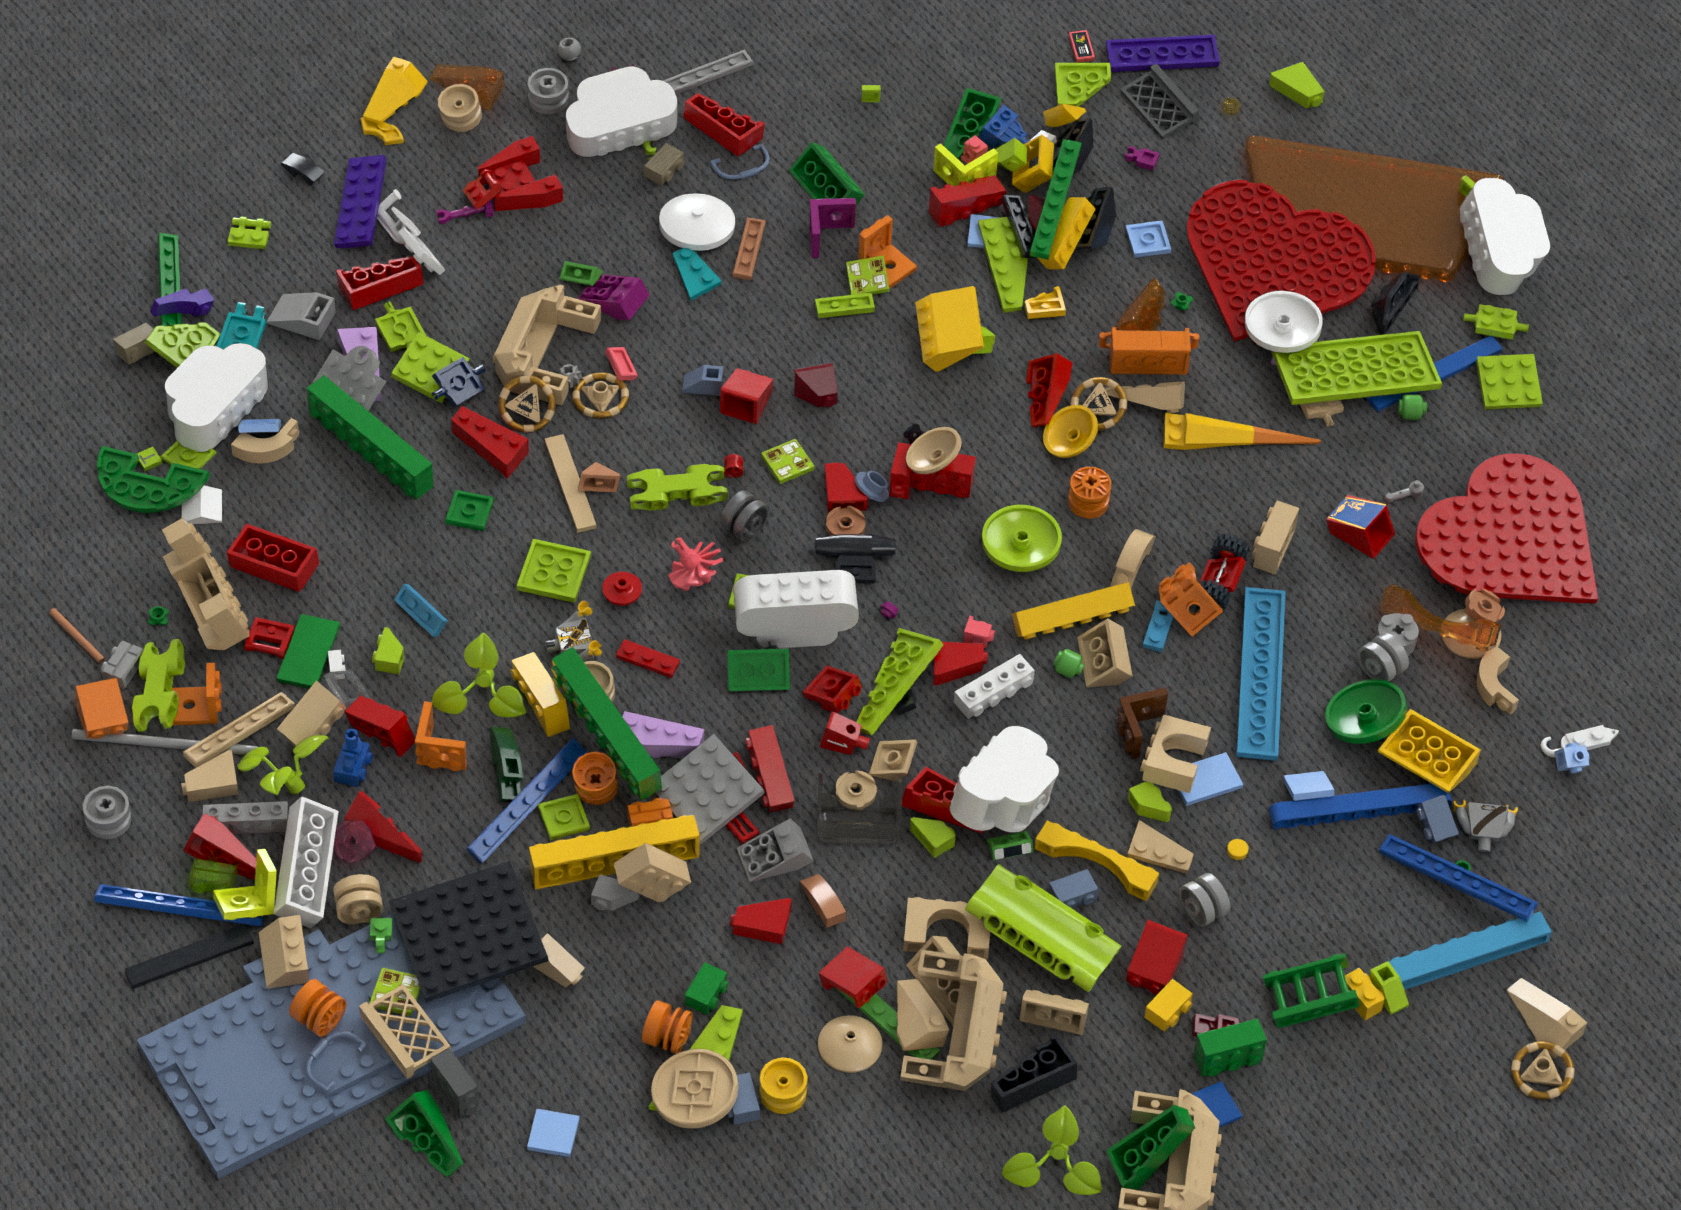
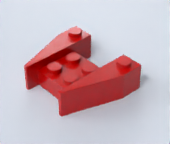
[477,136,563,211]

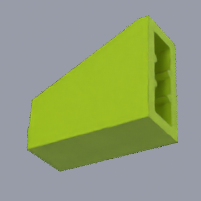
[1269,62,1325,108]

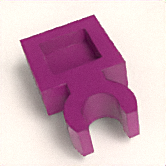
[1124,146,1160,171]

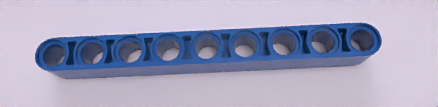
[1269,784,1452,830]

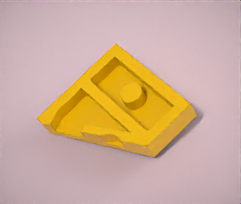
[1024,286,1066,319]

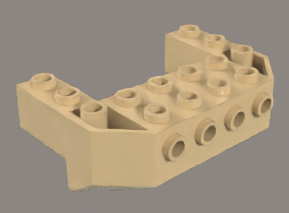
[493,285,601,406]
[162,518,249,650]
[900,949,1007,1091]
[1118,1089,1222,1210]

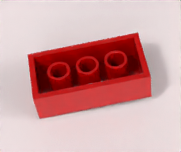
[227,524,319,592]

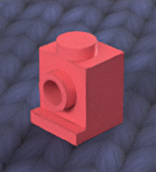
[961,135,988,164]
[963,616,995,648]

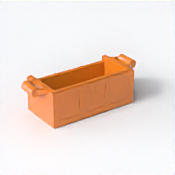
[1098,327,1200,375]

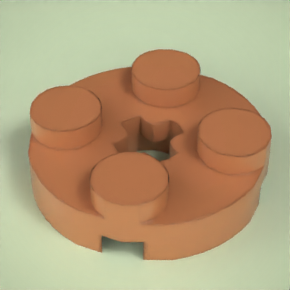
[826,506,866,535]
[1465,589,1505,628]

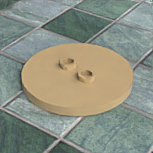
[651,1049,739,1128]

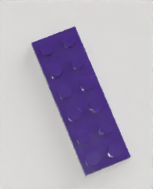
[1106,35,1220,72]
[334,155,387,248]

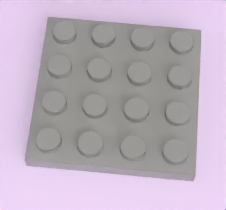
[656,734,765,844]

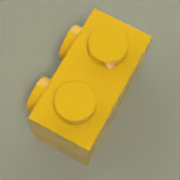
[1339,968,1385,1021]
[1144,979,1193,1032]

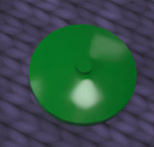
[1325,679,1407,744]

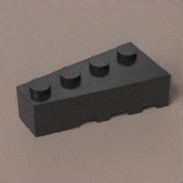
[991,1033,1077,1113]

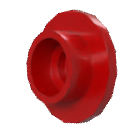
[603,572,642,606]

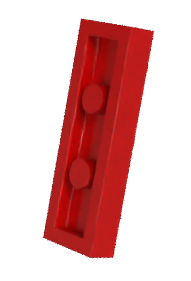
[616,639,680,678]

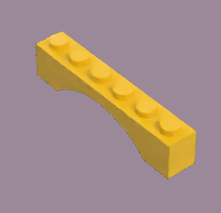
[1034,820,1159,902]

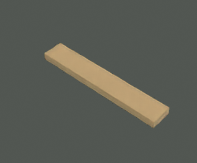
[544,434,596,533]
[183,692,295,768]

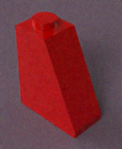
[824,463,868,512]
[933,642,988,685]
[730,898,792,944]

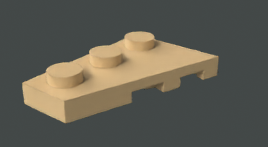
[1127,820,1194,874]

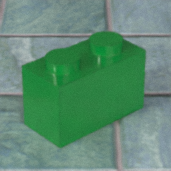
[685,962,729,1015]

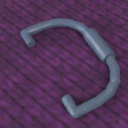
[710,144,770,180]
[305,1031,368,1092]

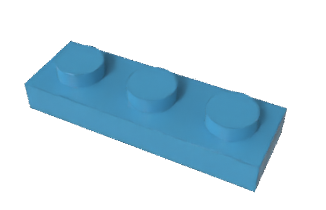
[394,584,448,637]

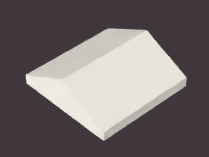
[182,485,222,524]

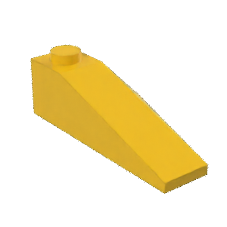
[363,57,428,124]

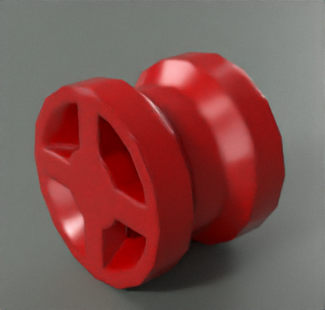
[724,454,744,478]

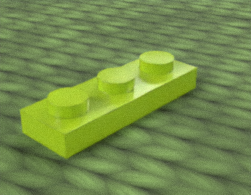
[815,293,875,318]

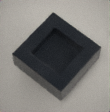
[894,689,917,715]

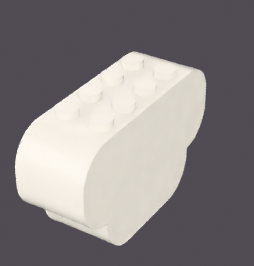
[566,67,677,157]
[1460,178,1550,295]
[165,343,268,452]
[733,570,859,648]
[950,726,1059,832]

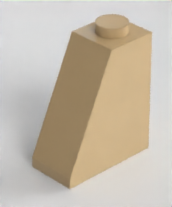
[181,750,238,802]
[533,933,585,988]

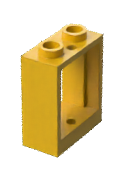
[1012,134,1054,193]

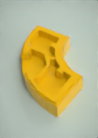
[361,117,404,146]

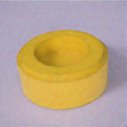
[1227,839,1248,860]

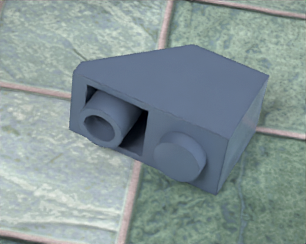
[682,365,723,396]

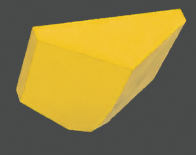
[1043,104,1086,127]

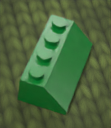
[789,142,865,215]

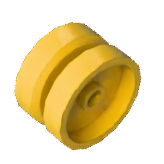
[759,1057,808,1114]

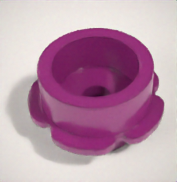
[880,601,899,619]

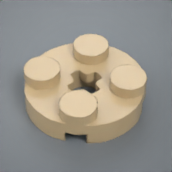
[836,771,877,811]

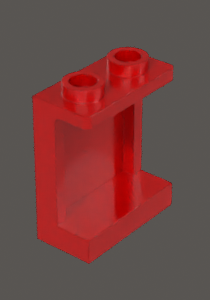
[819,946,888,1008]

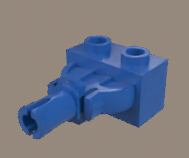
[979,105,1032,149]
[333,729,373,787]

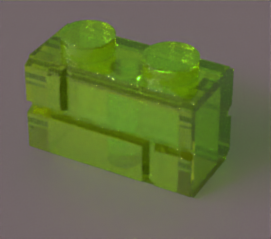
[189,859,238,893]

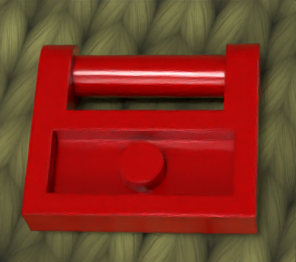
[463,169,502,210]
[245,617,295,659]

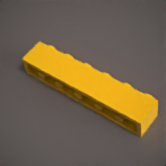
[1011,582,1135,640]

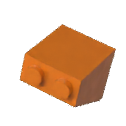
[74,678,128,739]

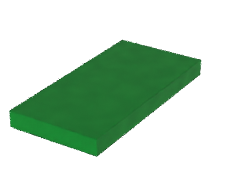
[277,614,340,689]

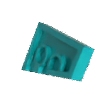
[673,248,721,301]

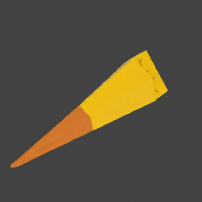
[1163,413,1321,450]

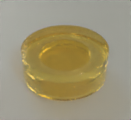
[1222,98,1241,115]

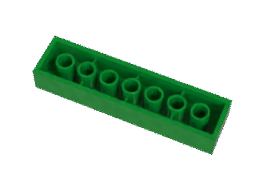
[307,375,434,500]
[551,647,663,801]

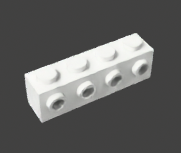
[954,654,1035,719]

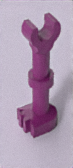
[436,201,494,224]

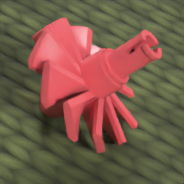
[669,537,723,591]

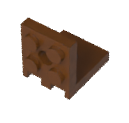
[1116,687,1168,759]

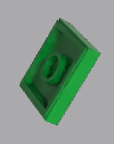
[445,490,494,531]

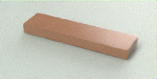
[733,217,766,280]

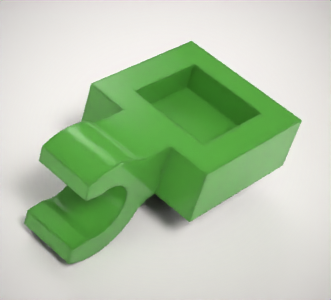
[370,918,393,953]

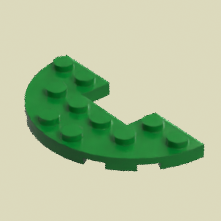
[97,446,210,513]

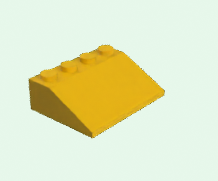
[915,286,984,372]
[1378,709,1481,793]

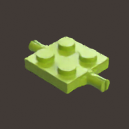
[375,302,426,352]
[1463,304,1529,340]

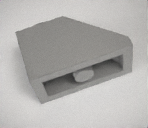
[591,875,640,911]

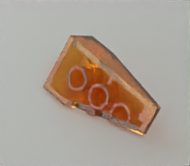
[429,64,505,111]
[1116,278,1165,331]

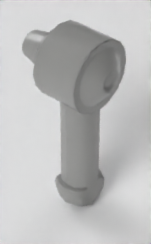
[1384,480,1424,503]

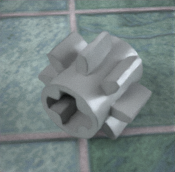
[559,364,582,388]

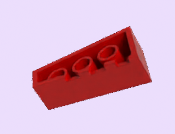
[336,256,424,310]
[745,725,795,813]

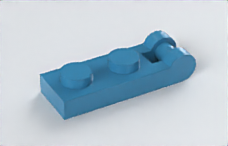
[1143,600,1173,652]

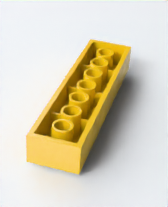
[529,815,700,890]

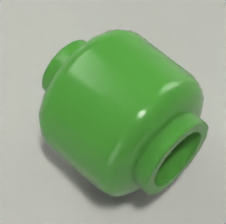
[1398,394,1427,420]
[1053,649,1084,678]

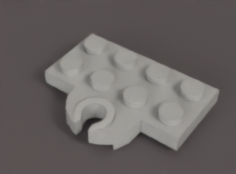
[313,346,387,411]

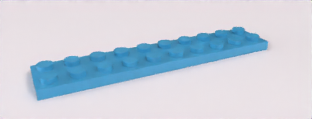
[1236,587,1286,761]

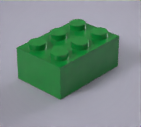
[1193,1018,1267,1077]

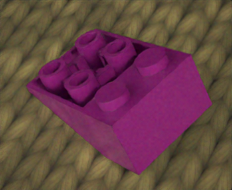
[578,274,650,320]

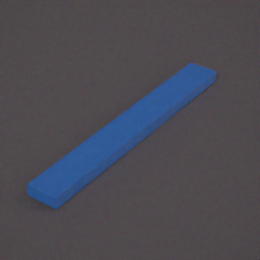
[1366,336,1503,412]
[466,738,587,864]
[1379,834,1538,922]
[94,884,265,926]

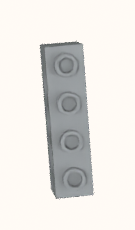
[203,801,289,834]

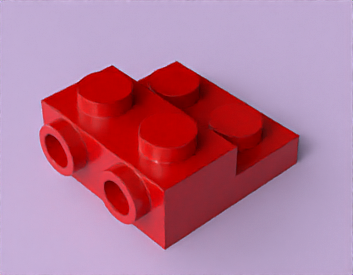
[803,665,862,714]

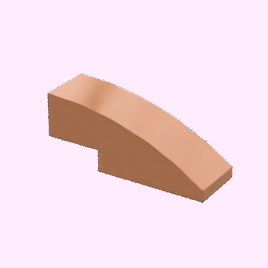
[800,874,846,928]

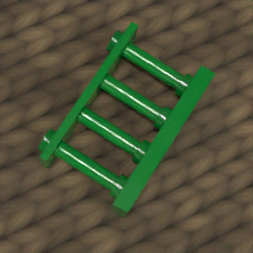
[1263,953,1360,1028]

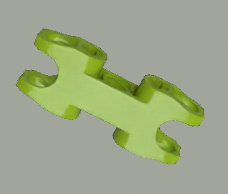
[627,464,728,511]
[132,639,185,732]

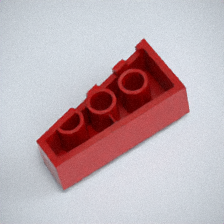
[683,93,765,156]
[929,175,1006,227]
[451,406,529,479]
[901,767,985,834]

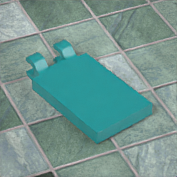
[216,302,267,350]

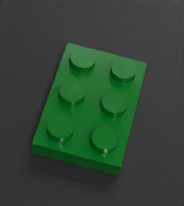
[727,648,790,691]

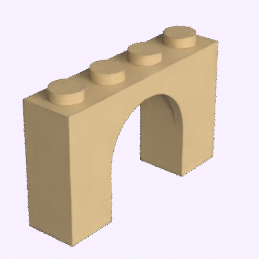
[1140,715,1211,793]
[903,897,990,959]

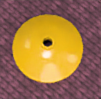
[1043,405,1098,458]

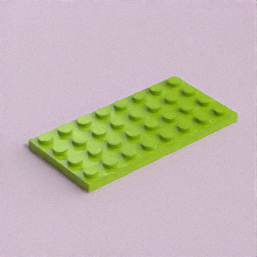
[1271,331,1442,405]

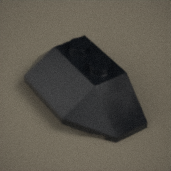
[1053,118,1093,173]
[1075,187,1116,250]
[1371,271,1421,335]

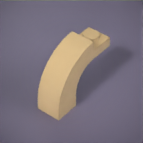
[231,418,299,463]
[1111,529,1156,589]
[1477,645,1519,715]

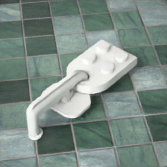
[377,189,445,275]

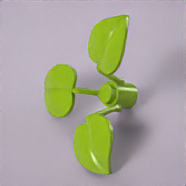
[432,633,526,717]
[237,735,329,795]
[1002,1105,1102,1195]

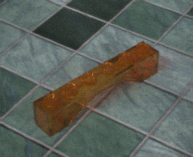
[1379,584,1502,652]

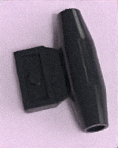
[815,534,896,583]

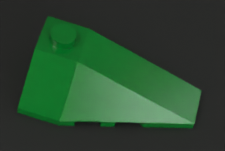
[944,88,1002,159]

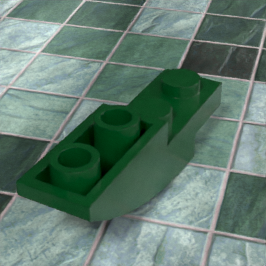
[489,727,523,803]

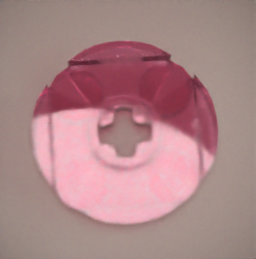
[333,820,375,862]

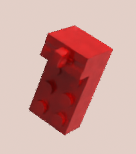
[889,442,976,499]

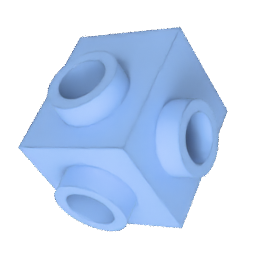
[1554,743,1589,773]

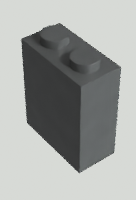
[431,1049,479,1118]

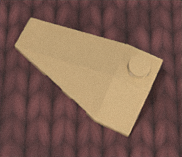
[1104,381,1185,413]
[1507,978,1587,1059]
[897,979,949,1051]

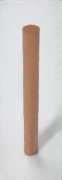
[49,608,105,664]

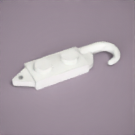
[1541,725,1619,757]

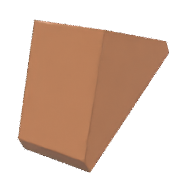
[578,462,620,492]

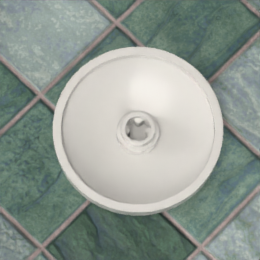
[659,194,735,251]
[1245,291,1322,353]

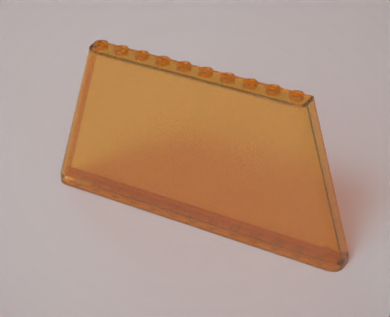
[1244,136,1505,282]

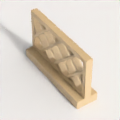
[359,984,451,1079]

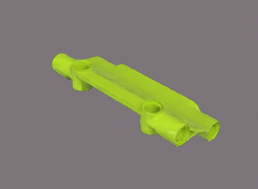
[965,864,1122,992]

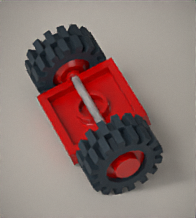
[1193,533,1249,615]

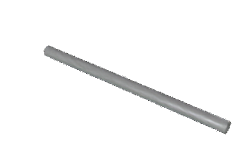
[72,729,258,755]

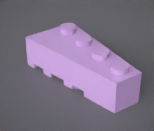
[337,327,381,401]
[623,711,704,758]

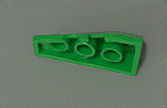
[385,1090,463,1177]

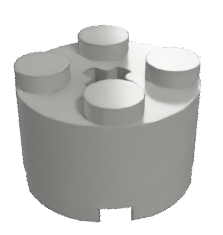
[1376,613,1419,656]

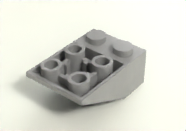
[267,292,336,340]
[737,819,813,882]

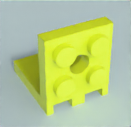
[933,143,998,186]
[213,849,277,920]

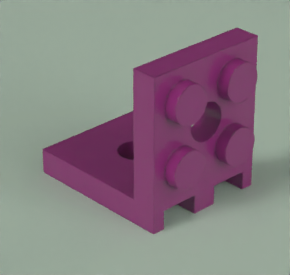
[809,198,856,258]

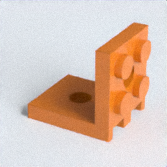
[858,215,917,289]
[1159,562,1223,636]
[172,663,222,725]
[415,701,467,771]

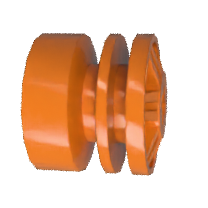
[1068,467,1111,519]
[572,752,619,805]
[289,979,347,1037]
[642,1000,693,1054]

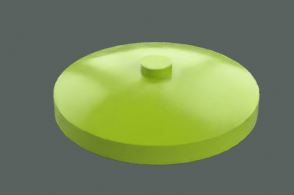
[982,505,1062,572]

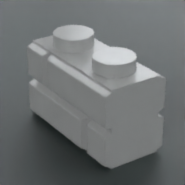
[100,641,143,689]

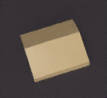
[869,740,917,781]

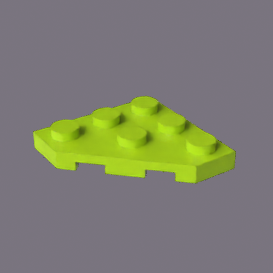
[1055,63,1111,107]
[144,322,221,368]

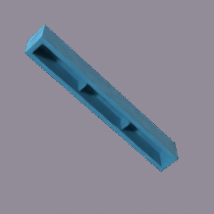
[1389,911,1552,990]

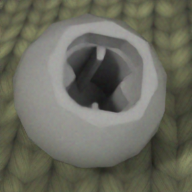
[558,38,581,61]

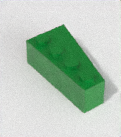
[1106,1105,1196,1190]

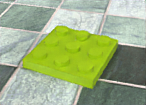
[391,332,470,403]
[1476,354,1543,409]
[517,539,591,603]

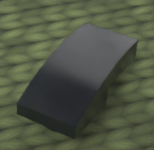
[281,153,324,185]

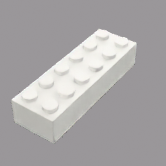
[274,797,338,928]

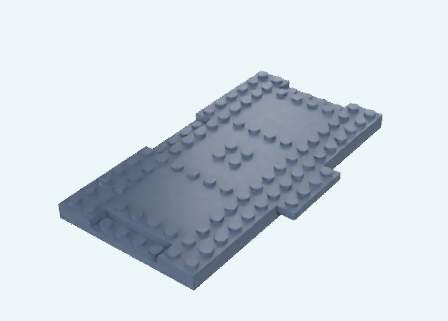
[137,914,526,1179]

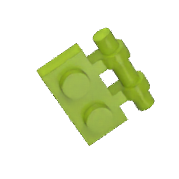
[227,216,271,250]

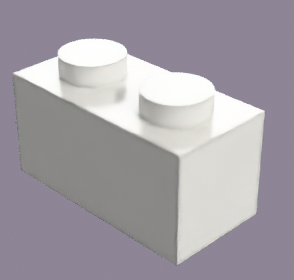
[328,650,346,678]

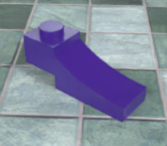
[150,289,214,317]

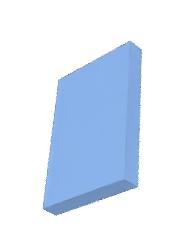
[1178,752,1243,806]

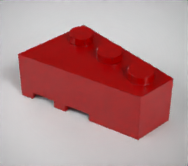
[344,695,415,757]

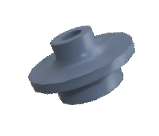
[855,471,889,502]

